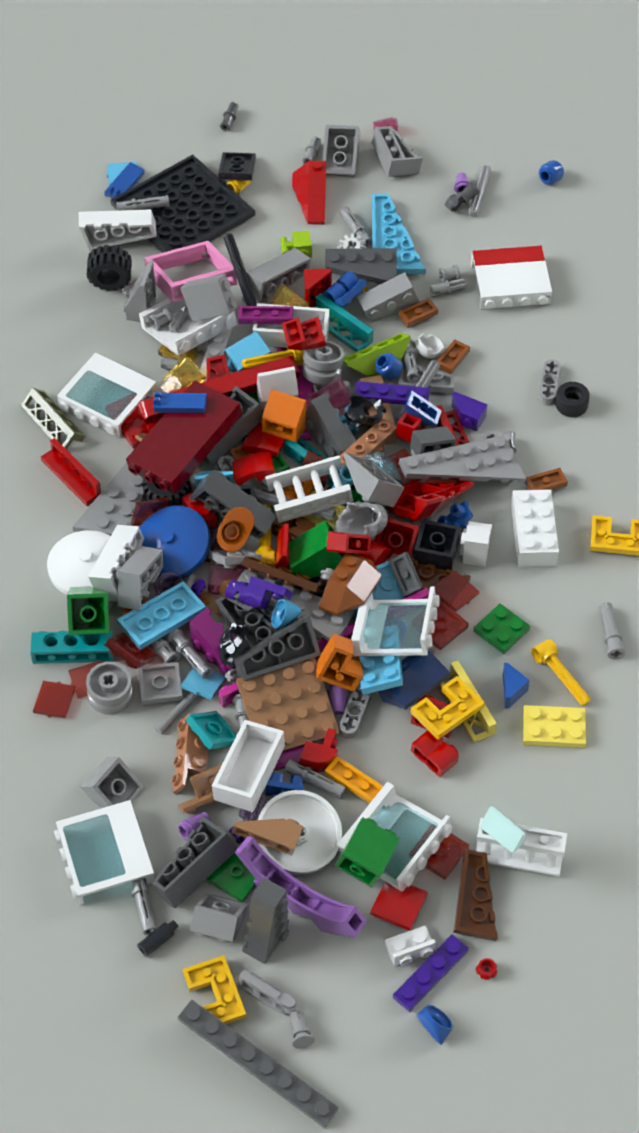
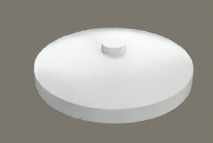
[47,530,111,595]
[258,790,342,875]

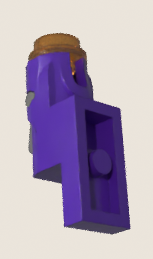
[219,576,293,612]

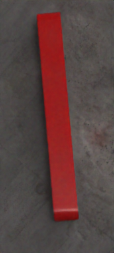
[138,356,301,424]

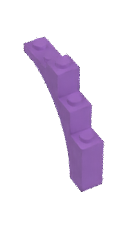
[235,836,367,938]

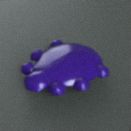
[191,579,206,597]

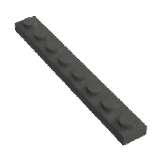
[178,999,339,1128]

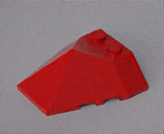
[387,477,474,522]

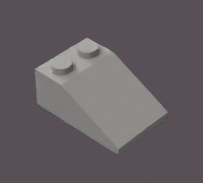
[323,125,361,176]
[124,260,157,322]
[343,452,405,508]

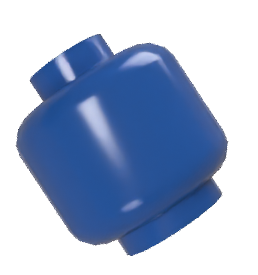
[539,160,564,185]
[375,353,403,380]

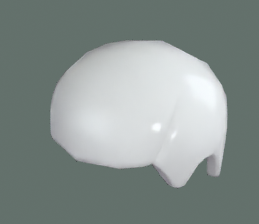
[415,333,444,359]

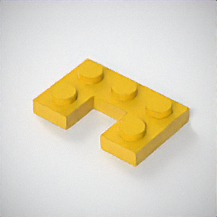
[590,515,639,556]
[410,676,485,740]
[182,955,246,1024]

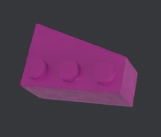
[190,607,236,675]

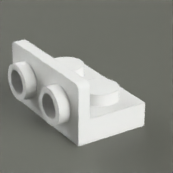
[384,926,436,966]

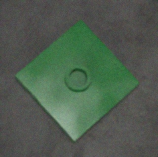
[207,853,256,902]

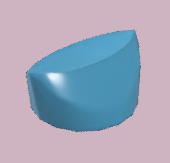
[271,599,302,629]

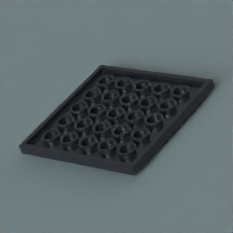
[111,154,255,253]

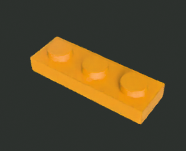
[325,756,383,804]

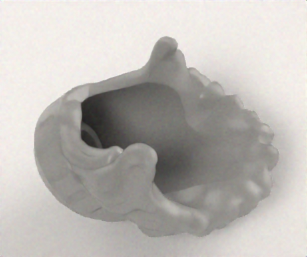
[334,502,388,539]

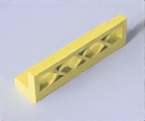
[439,660,497,743]

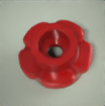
[476,958,498,980]

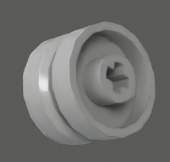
[302,341,344,385]
[86,661,133,714]

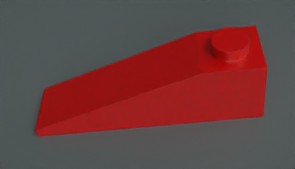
[292,161,326,225]

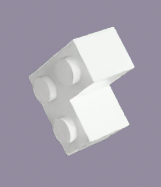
[460,521,492,567]

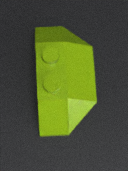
[343,333,411,376]

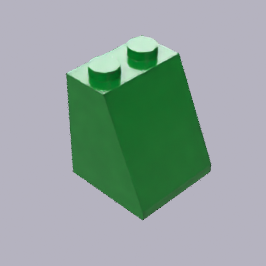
[289,520,346,578]
[67,586,110,635]
[334,817,400,888]

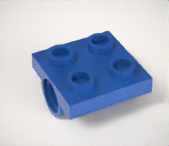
[323,271,368,307]

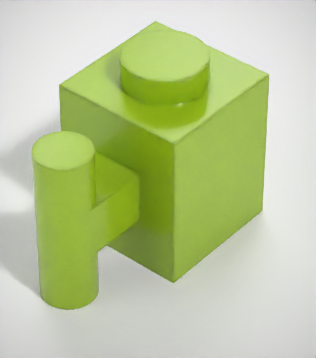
[280,230,312,258]

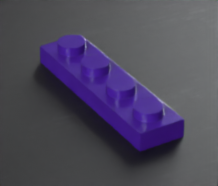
[354,381,430,405]
[393,934,469,1012]

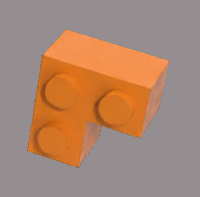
[316,633,363,692]

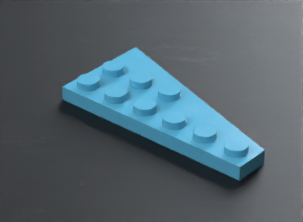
[372,194,426,274]

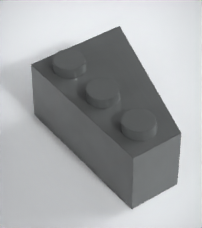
[306,392,356,457]

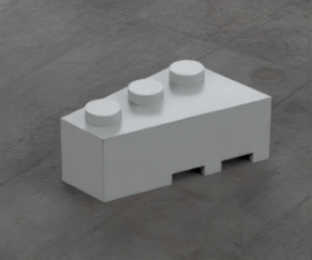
[372,126,423,177]
[357,272,419,322]
[116,546,163,611]

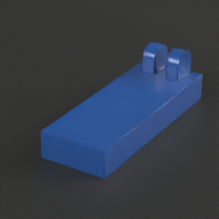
[105,162,145,198]
[153,391,207,413]

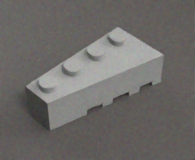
[242,248,311,304]

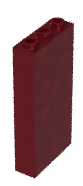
[126,380,242,494]

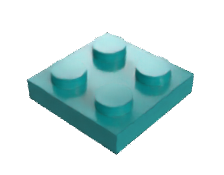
[185,711,237,750]

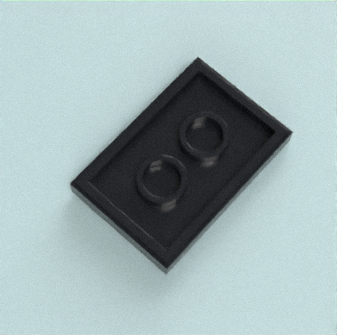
[218,152,256,181]

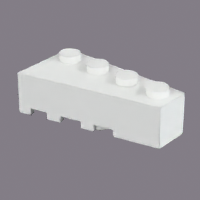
[79,210,156,251]
[88,525,144,601]

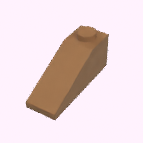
[231,818,303,856]

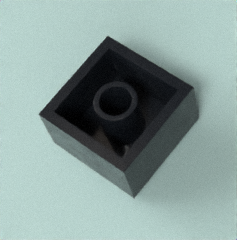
[414,519,461,570]

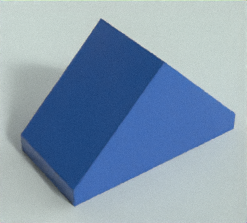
[405,391,442,426]
[502,663,530,708]

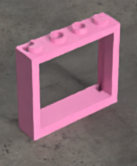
[144,241,237,302]

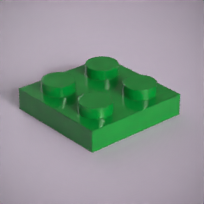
[473,603,530,654]

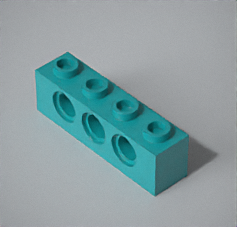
[30,630,114,664]

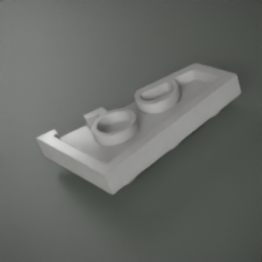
[399,361,455,393]

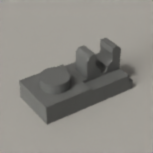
[389,552,422,597]

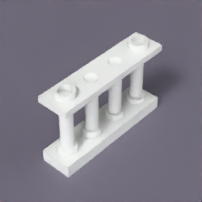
[265,456,353,523]
[476,818,567,877]

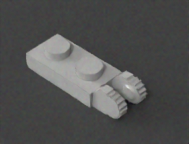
[239,970,296,1017]

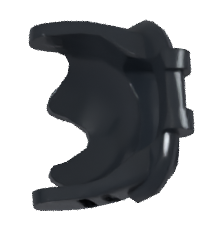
[344,394,387,427]
[218,623,251,669]

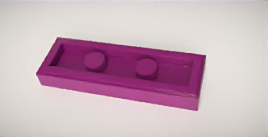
[238,306,293,324]

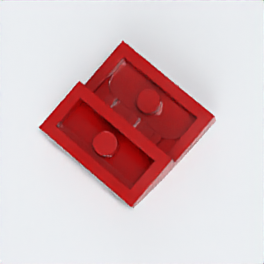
[281,317,327,350]
[241,423,287,458]
[231,452,275,486]
[275,524,290,579]
[370,881,428,931]

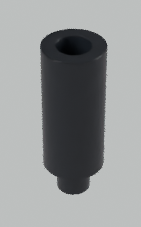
[137,920,178,957]

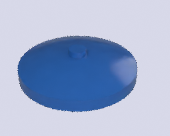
[140,506,211,581]

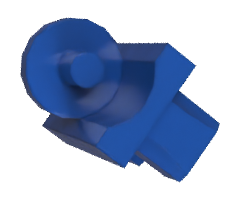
[437,501,474,529]
[265,772,304,798]

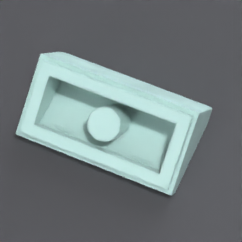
[480,806,525,853]

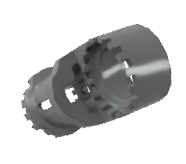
[445,182,480,212]

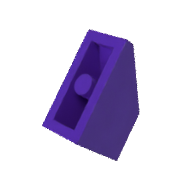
[451,391,488,431]

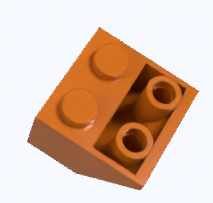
[262,389,306,442]

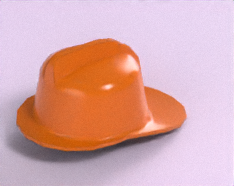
[217,507,254,552]

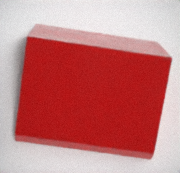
[304,268,332,308]
[376,517,420,559]

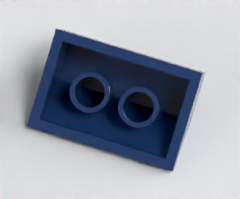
[378,648,451,710]

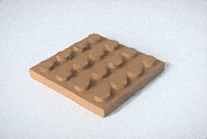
[236,657,340,751]

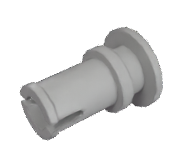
[290,1011,314,1048]

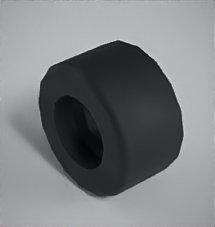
[555,382,590,417]

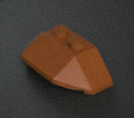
[319,553,382,616]

